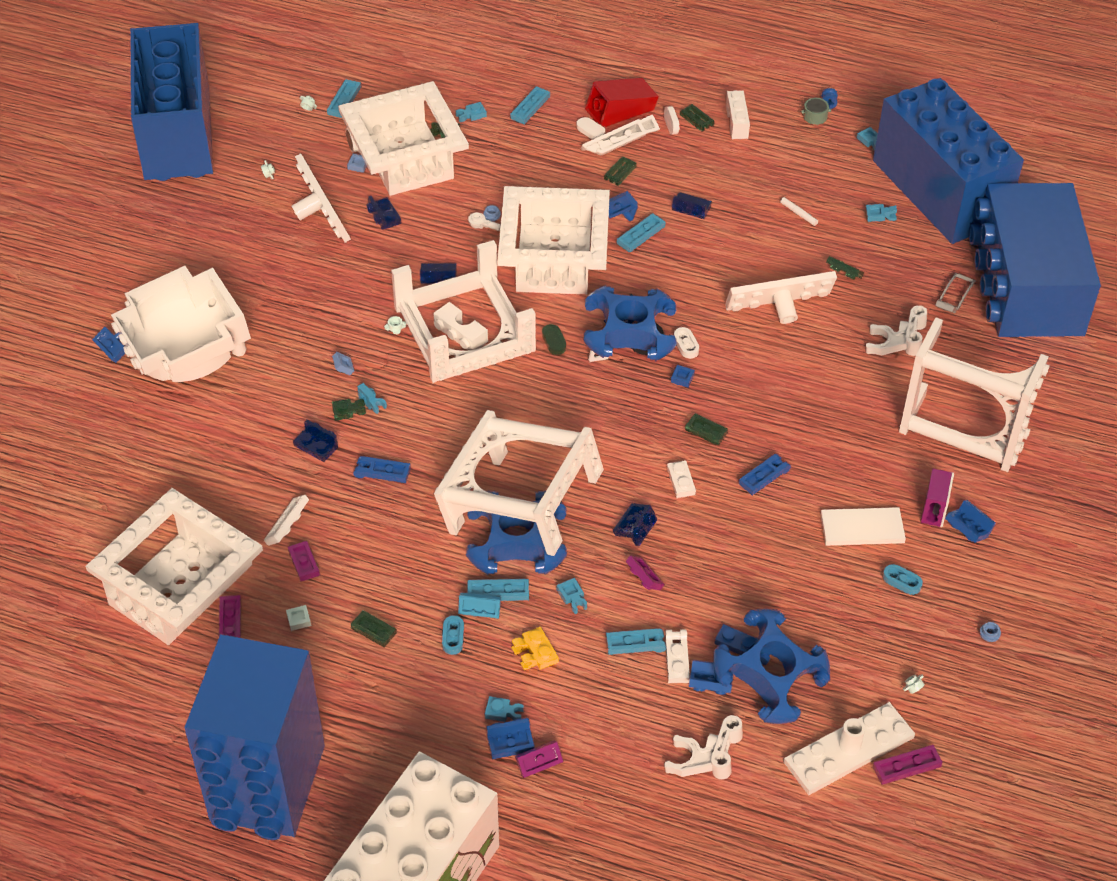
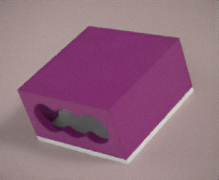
[921,469,954,527]

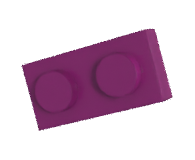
[288,541,320,582]
[626,555,665,591]
[515,740,563,778]

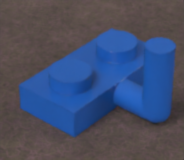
[608,191,638,221]
[92,326,125,363]

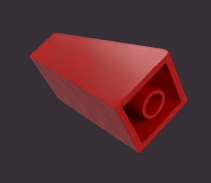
[585,78,659,127]

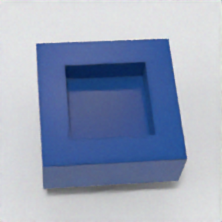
[671,365,695,388]

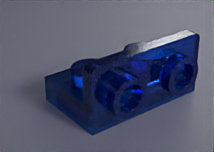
[672,192,712,219]
[366,196,402,230]
[420,263,457,284]
[293,420,338,462]
[613,503,657,546]

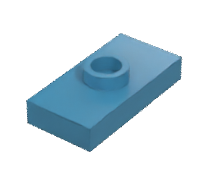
[458,593,501,619]

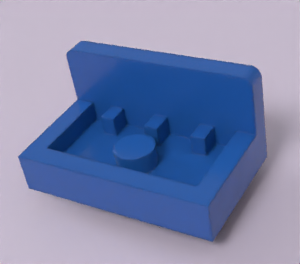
[945,500,996,543]
[689,660,733,695]
[487,718,535,760]

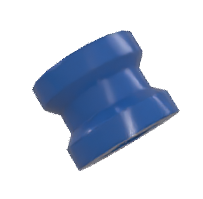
[821,88,838,109]

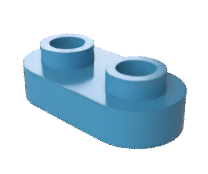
[883,564,923,595]
[442,616,464,655]

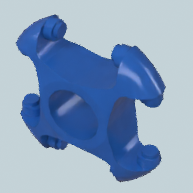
[583,285,677,361]
[466,490,567,575]
[713,608,830,724]

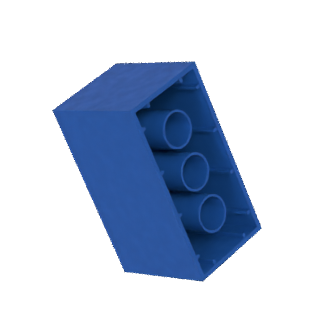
[130,23,213,181]
[873,78,1024,244]
[969,183,1101,337]
[184,634,325,840]

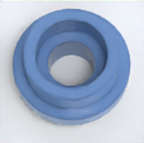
[483,205,501,221]
[980,622,1001,642]

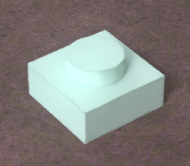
[286,605,311,631]

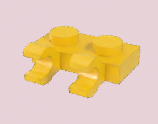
[511,627,559,670]

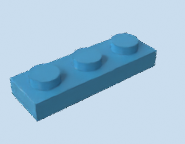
[327,79,361,118]
[510,86,550,125]
[617,213,666,253]
[468,579,529,601]

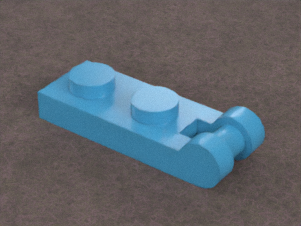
[606,629,666,655]

